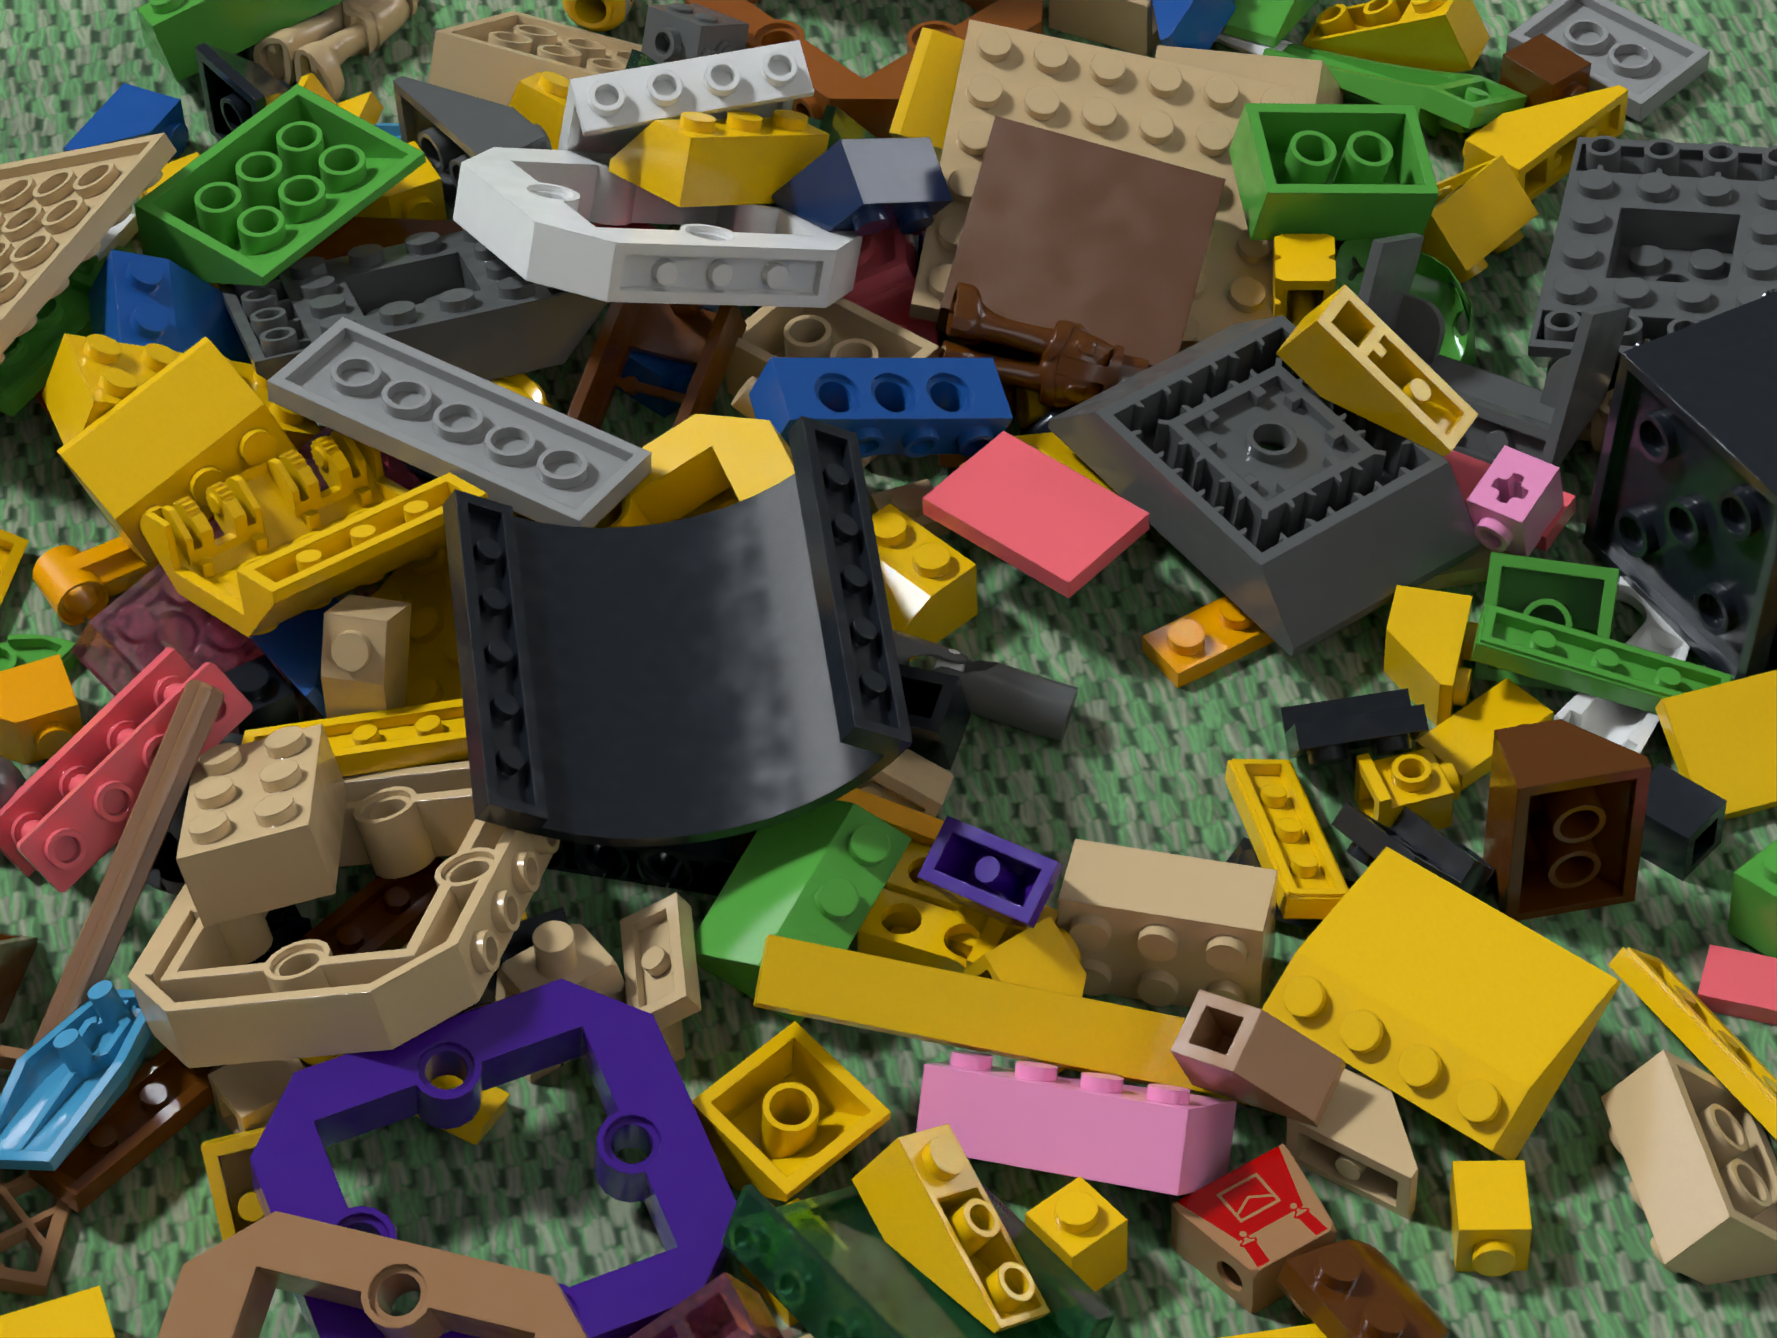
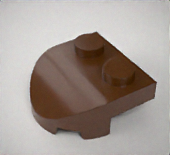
[1277,1240,1449,1338]

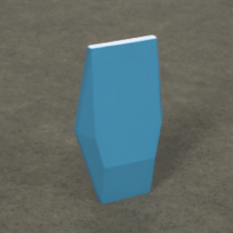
[0,980,154,1171]

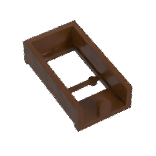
[567,302,747,430]

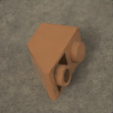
[1170,989,1346,1127]

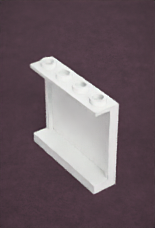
[558,40,814,222]

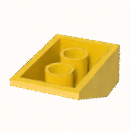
[872,503,978,662]

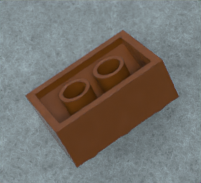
[1483,719,1652,921]

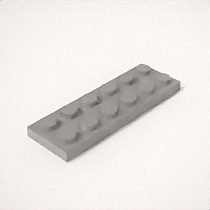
[267,317,652,528]

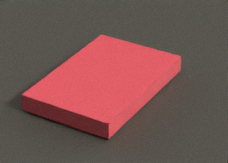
[922,431,1150,599]

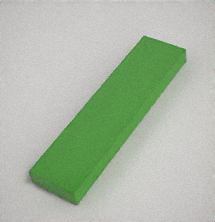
[1470,603,1734,714]

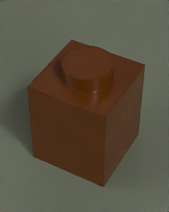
[1499,33,1592,108]

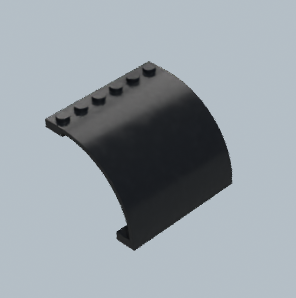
[442,416,913,847]

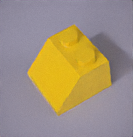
[1421,155,1539,283]
[692,1021,891,1202]

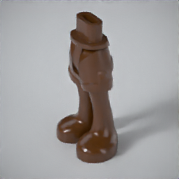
[938,282,1149,408]

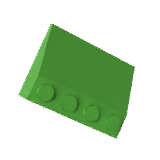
[134,84,426,286]

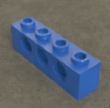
[749,357,1013,458]

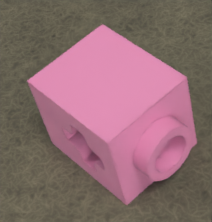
[1467,445,1564,557]

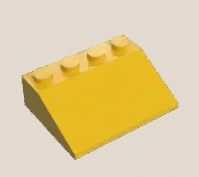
[1262,846,1621,1160]

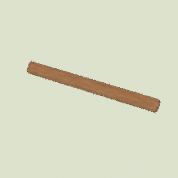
[33,680,224,1046]

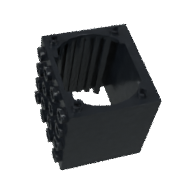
[1582,289,1777,680]

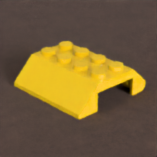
[141,431,488,638]

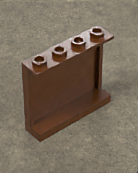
[936,116,1226,368]

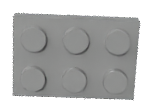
[1506,0,1710,122]

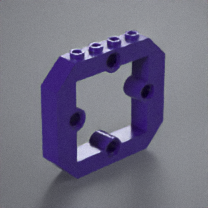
[250,979,740,1338]

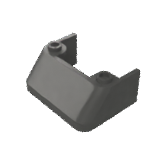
[1358,233,1631,467]

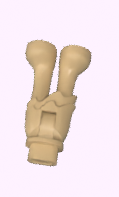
[253,0,420,102]

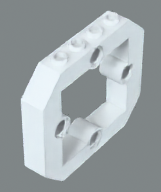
[453,147,863,308]

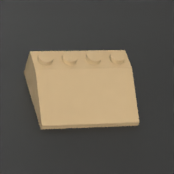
[429,11,652,106]

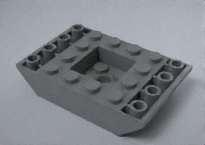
[1528,135,1777,373]
[218,228,608,381]
[1048,315,1481,657]

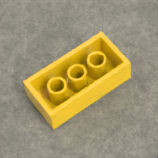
[42,333,323,467]

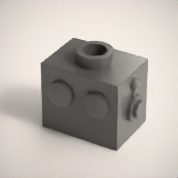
[640,3,749,65]

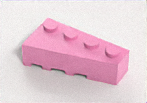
[916,1050,1237,1196]

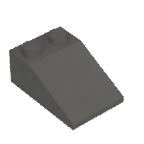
[393,76,552,210]

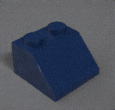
[772,137,953,236]

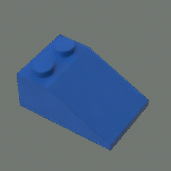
[88,249,252,364]

